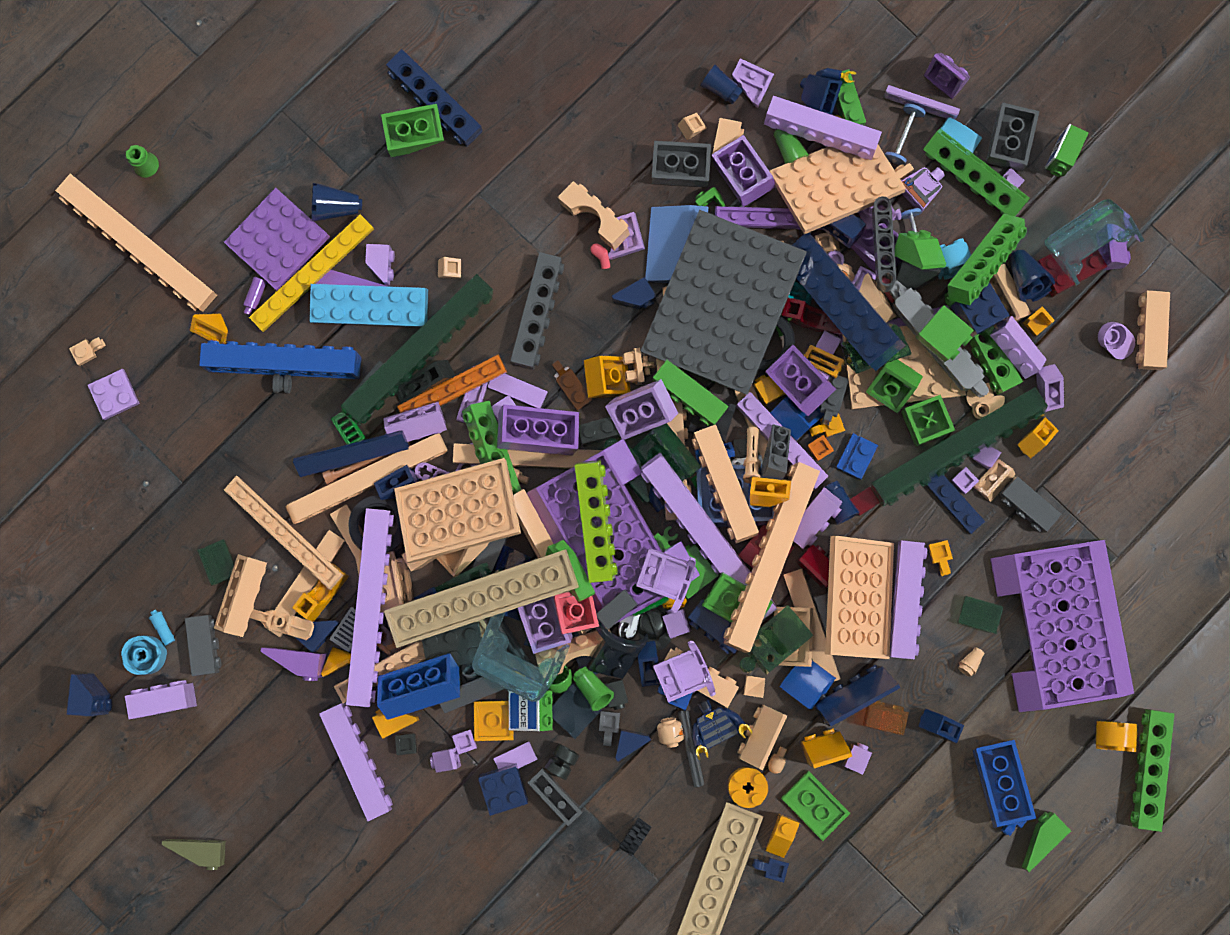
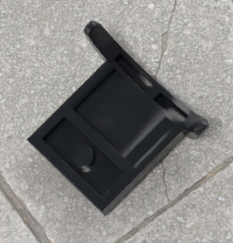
[587,621,648,679]

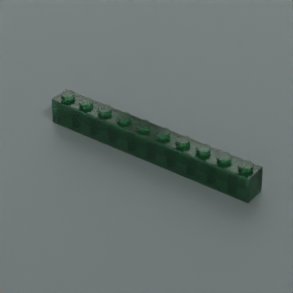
[341,274,493,426]
[871,387,1048,507]

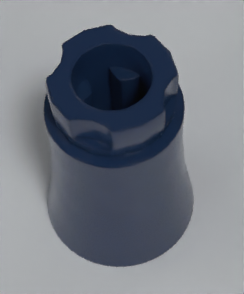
[700,64,743,105]
[825,481,860,525]

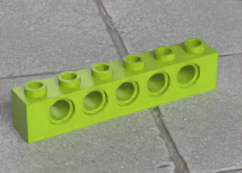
[575,460,618,583]

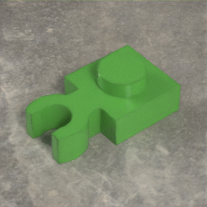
[654,526,678,552]

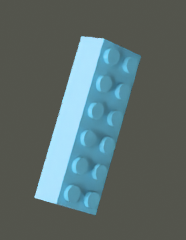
[310,284,428,327]

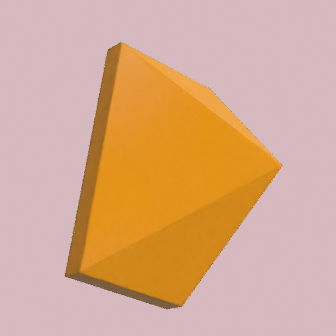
[190,314,228,344]
[321,647,351,677]

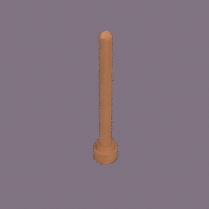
[322,442,411,485]

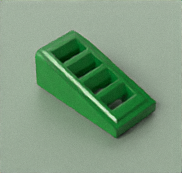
[331,409,367,444]

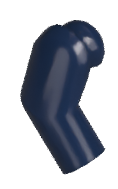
[648,485,665,513]

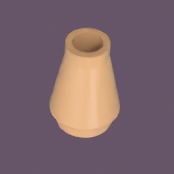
[958,647,985,677]

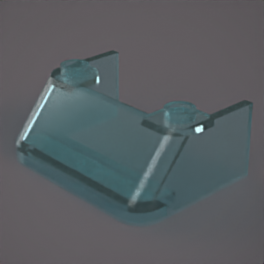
[1044,199,1144,285]
[472,612,570,702]

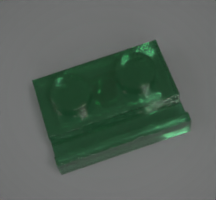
[198,539,235,586]
[957,596,1003,634]

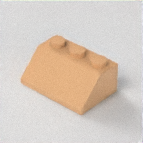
[989,264,1031,328]
[737,704,787,770]

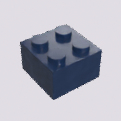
[951,282,1010,338]
[478,763,528,816]

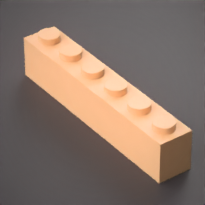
[691,425,759,543]

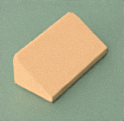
[973,459,1015,502]

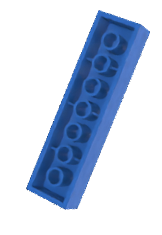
[200,340,361,379]

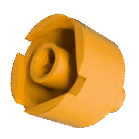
[1096,721,1137,752]
[727,766,768,808]

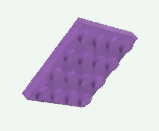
[224,188,330,291]

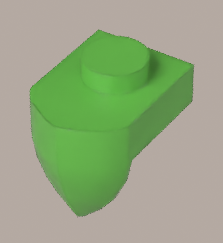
[694,187,725,207]

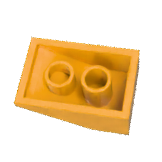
[801,728,852,768]

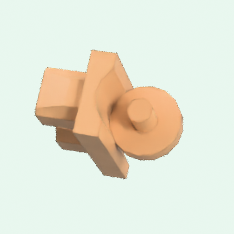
[622,348,655,385]

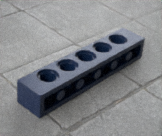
[386,49,483,147]

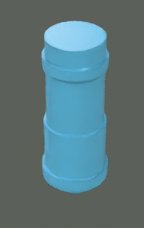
[149,610,175,646]

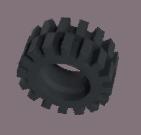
[619,818,652,856]

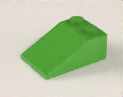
[381,104,444,157]

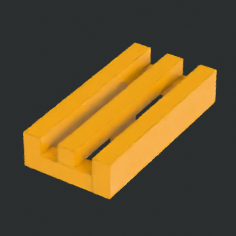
[804,345,845,378]

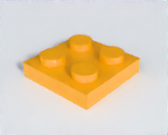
[474,701,514,741]

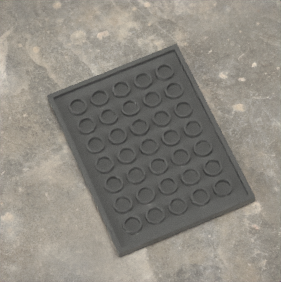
[641,209,807,395]

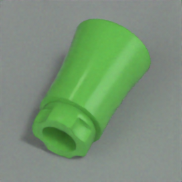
[774,129,809,164]
[126,145,159,178]
[573,667,614,711]

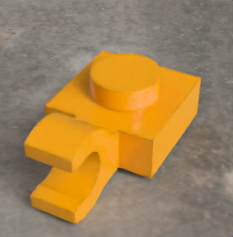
[809,413,845,438]
[928,540,953,576]

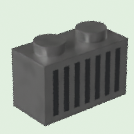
[330,607,356,652]

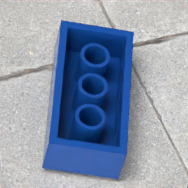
[377,653,460,720]
[973,740,1036,828]

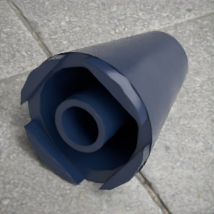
[312,183,362,221]
[1009,250,1055,302]

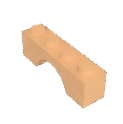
[558,181,630,251]
[535,628,610,679]

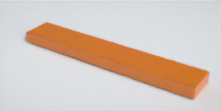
[397,355,507,413]

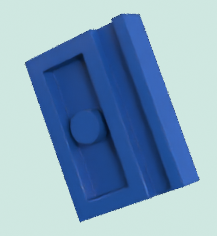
[836,433,878,480]

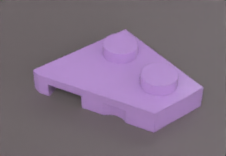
[732,59,774,108]
[608,212,645,260]

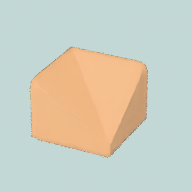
[743,675,765,698]

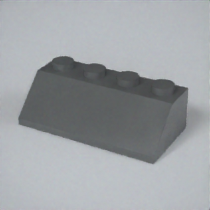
[440,643,517,713]

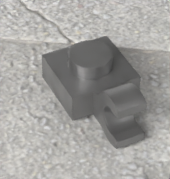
[599,711,620,746]

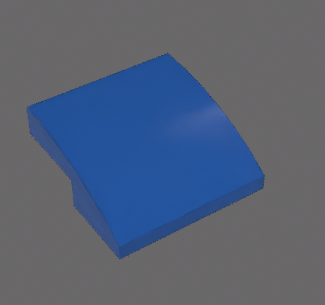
[780,660,836,710]

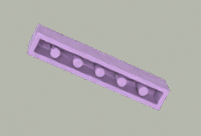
[764,96,882,160]
[890,541,927,659]
[320,703,393,821]

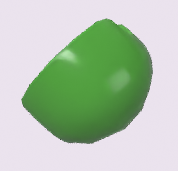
[543,666,573,693]

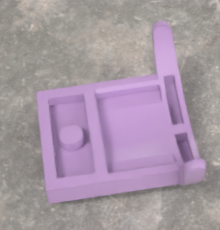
[636,548,696,614]
[653,641,716,702]

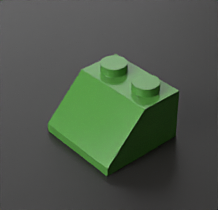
[894,230,946,269]
[866,357,923,413]

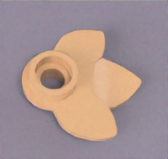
[966,383,1005,420]

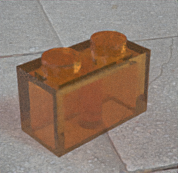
[863,701,909,736]

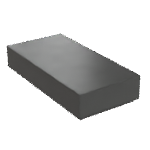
[596,589,638,629]

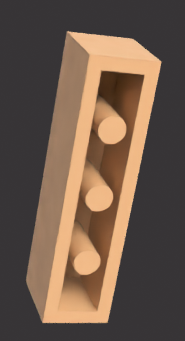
[1136,290,1170,371]
[214,554,267,637]
[664,647,739,708]

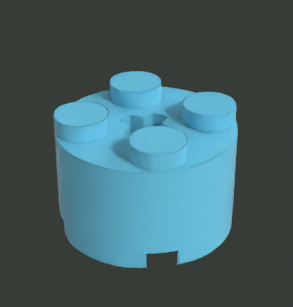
[938,239,971,280]
[121,636,167,675]

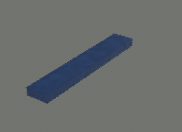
[293,430,409,477]

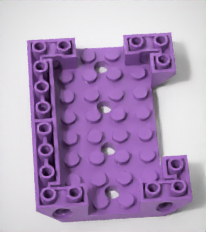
[527,439,700,628]
[990,540,1134,712]

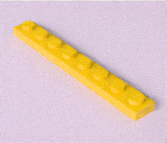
[249,214,374,332]

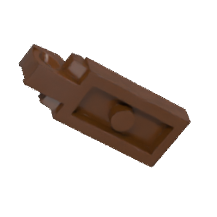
[552,360,593,411]

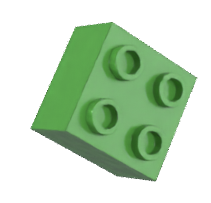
[901,394,955,447]

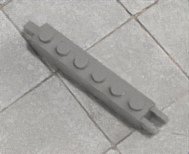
[889,280,989,398]

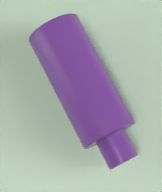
[243,277,267,316]

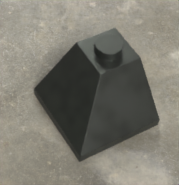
[896,260,941,290]

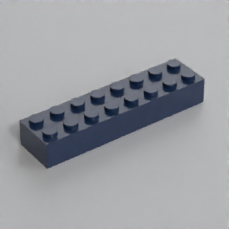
[792,233,906,371]

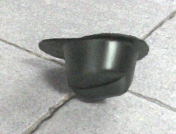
[637,606,671,650]

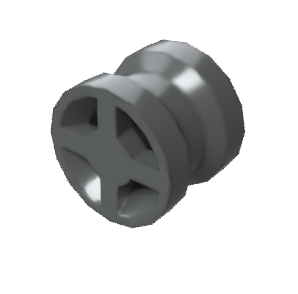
[273,374,292,394]

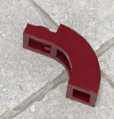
[782,298,842,335]

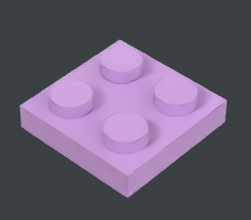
[88,369,140,420]

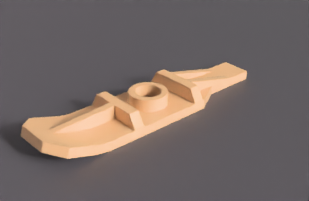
[249,609,314,640]

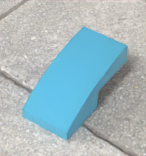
[941,117,982,153]

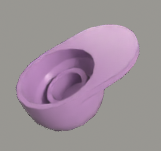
[1098,322,1135,359]

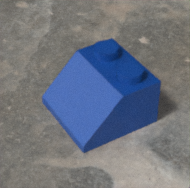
[770,396,824,440]

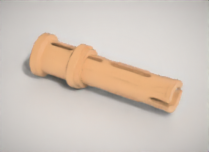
[743,427,761,484]

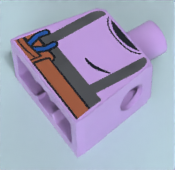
[902,167,945,212]

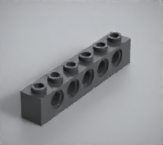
[511,252,565,370]

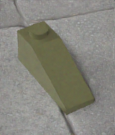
[162,839,226,870]

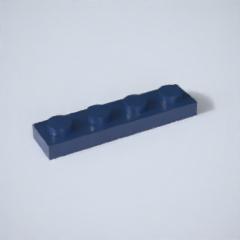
[919,464,985,535]

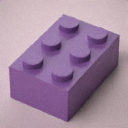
[711,135,775,207]

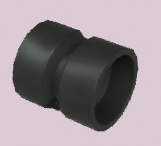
[545,743,580,780]

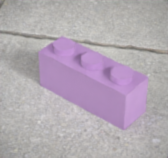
[990,316,1047,379]
[383,402,447,442]
[793,487,842,549]

